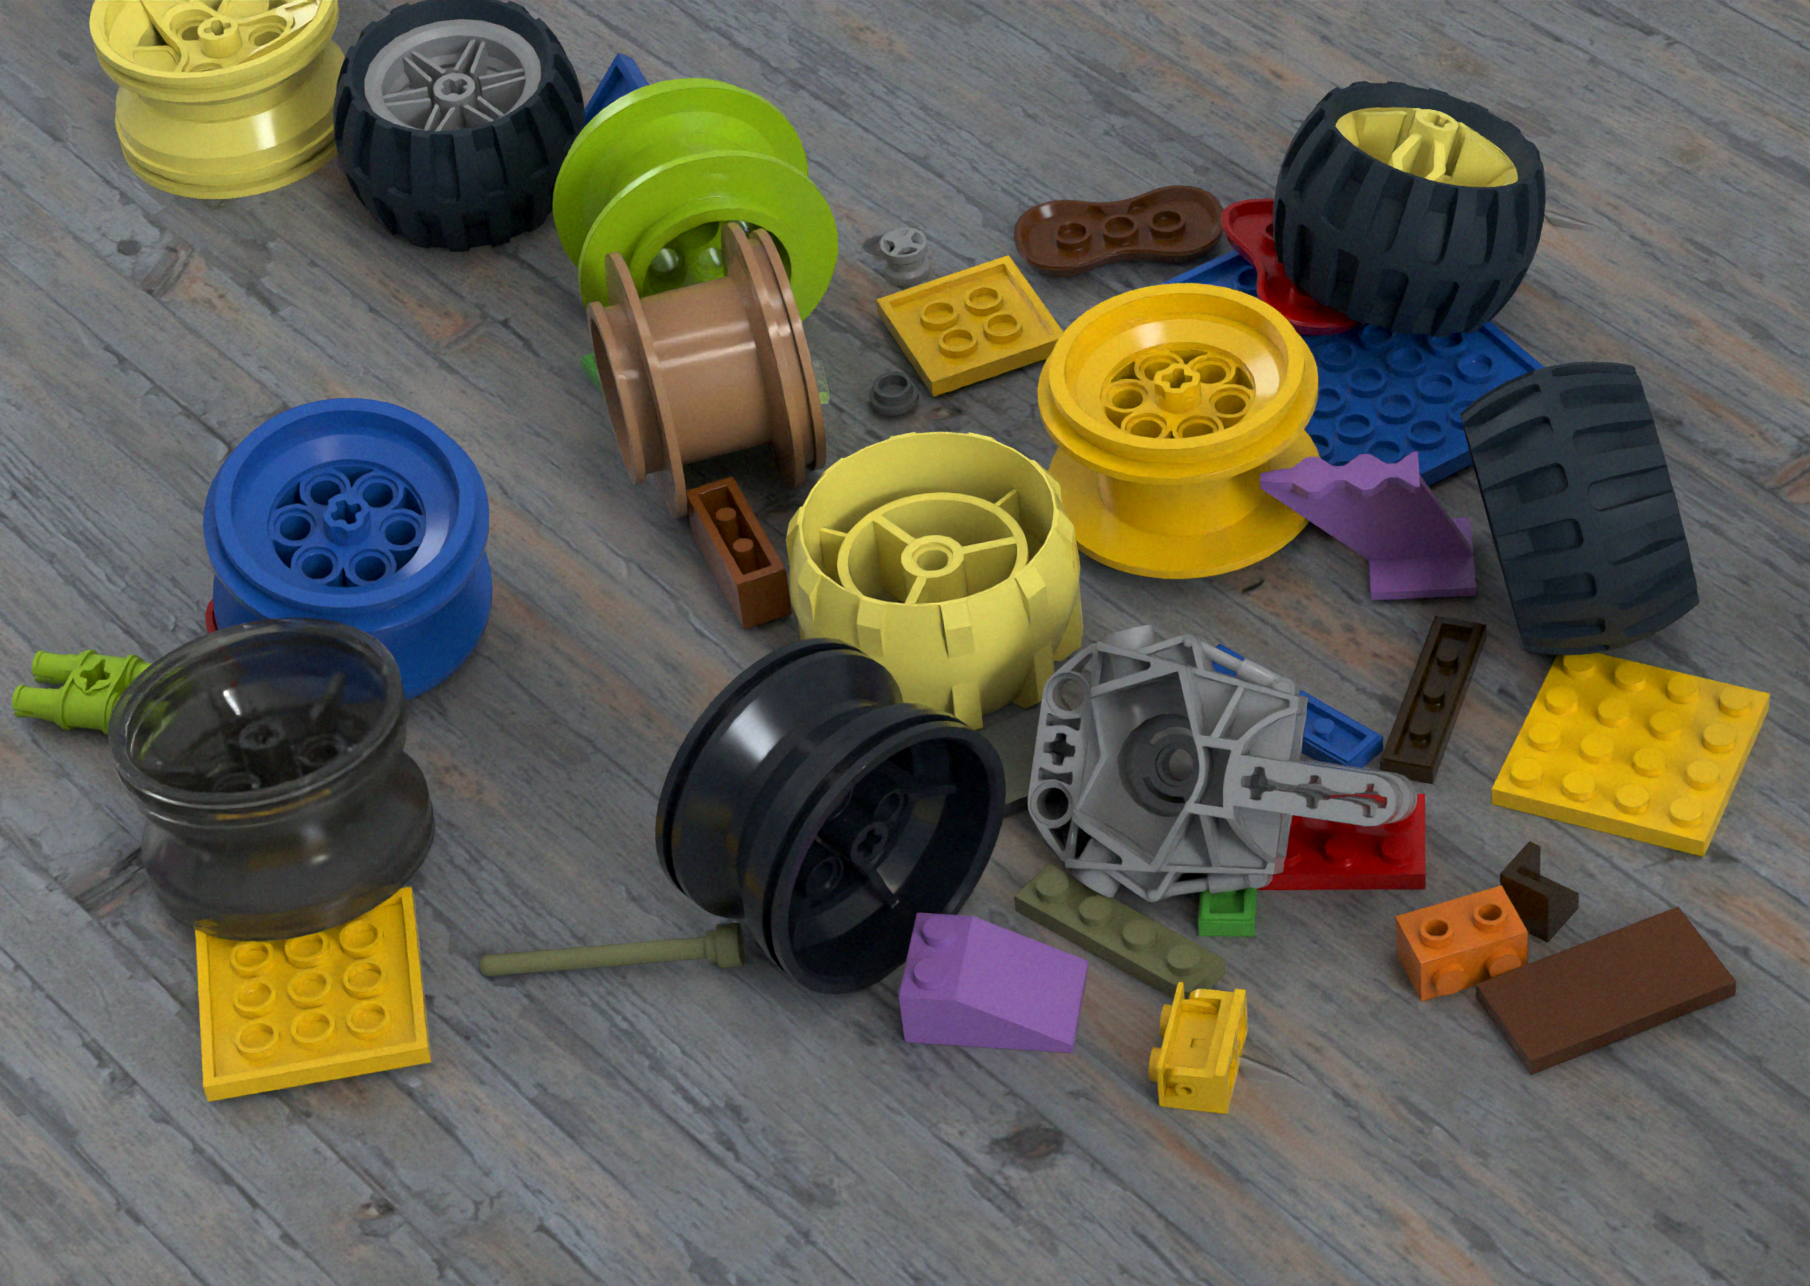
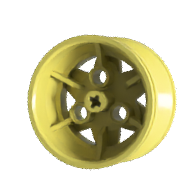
[89,0,345,199]

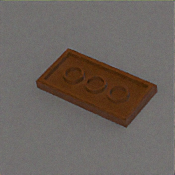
[1476,906,1736,1075]

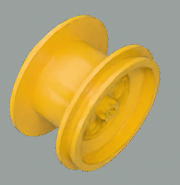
[1037,283,1320,579]

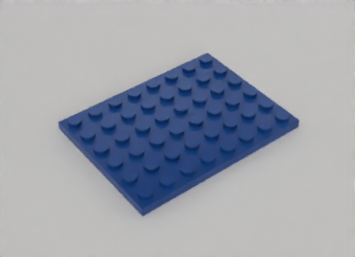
[1160,250,1545,486]

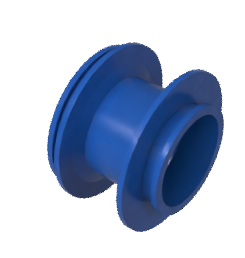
[203,398,492,711]

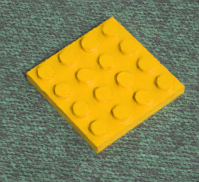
[1491,653,1770,857]
[195,886,432,1102]

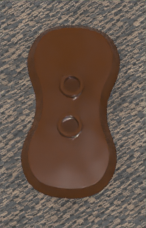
[1014,185,1224,277]

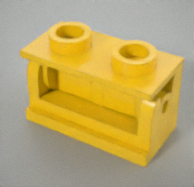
[1148,982,1248,1114]

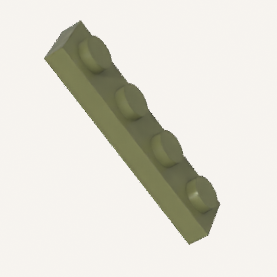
[1014,863,1225,1000]

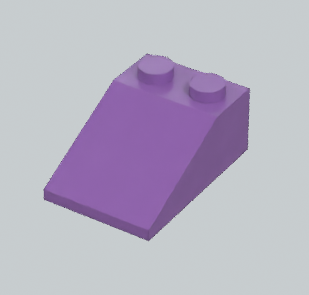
[899,913,1089,1053]

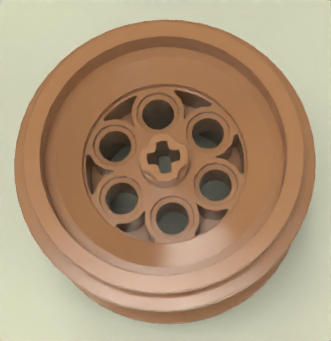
[587,222,826,519]

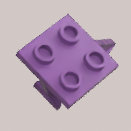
[1260,452,1476,600]

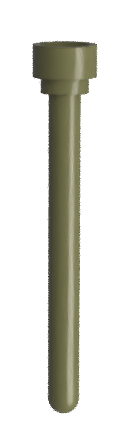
[479,922,745,977]

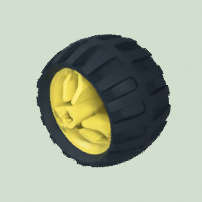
[1273,81,1546,337]

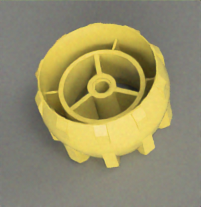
[786,432,1084,730]

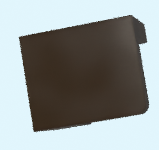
[1500,842,1579,943]

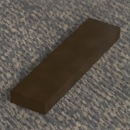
[1380,616,1487,784]

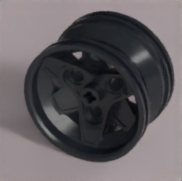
[655,638,1006,994]

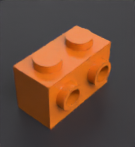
[1395,885,1528,1002]

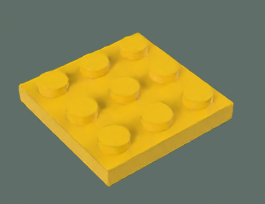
[876,255,1063,397]

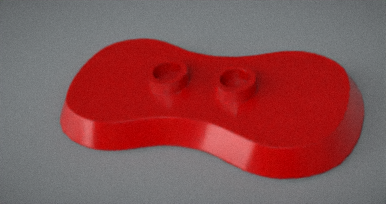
[1221,198,1360,335]

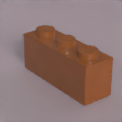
[686,476,792,630]

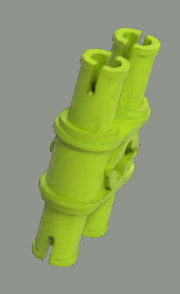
[12,649,188,735]

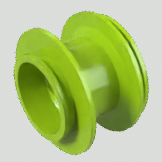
[552,78,838,322]

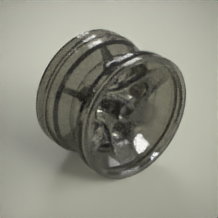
[108,618,435,942]

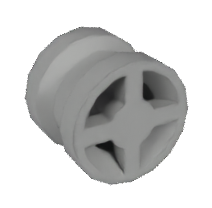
[880,227,930,287]

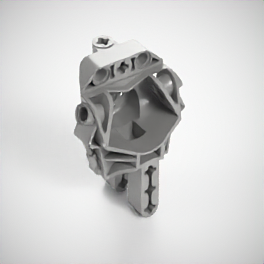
[1027,624,1417,902]

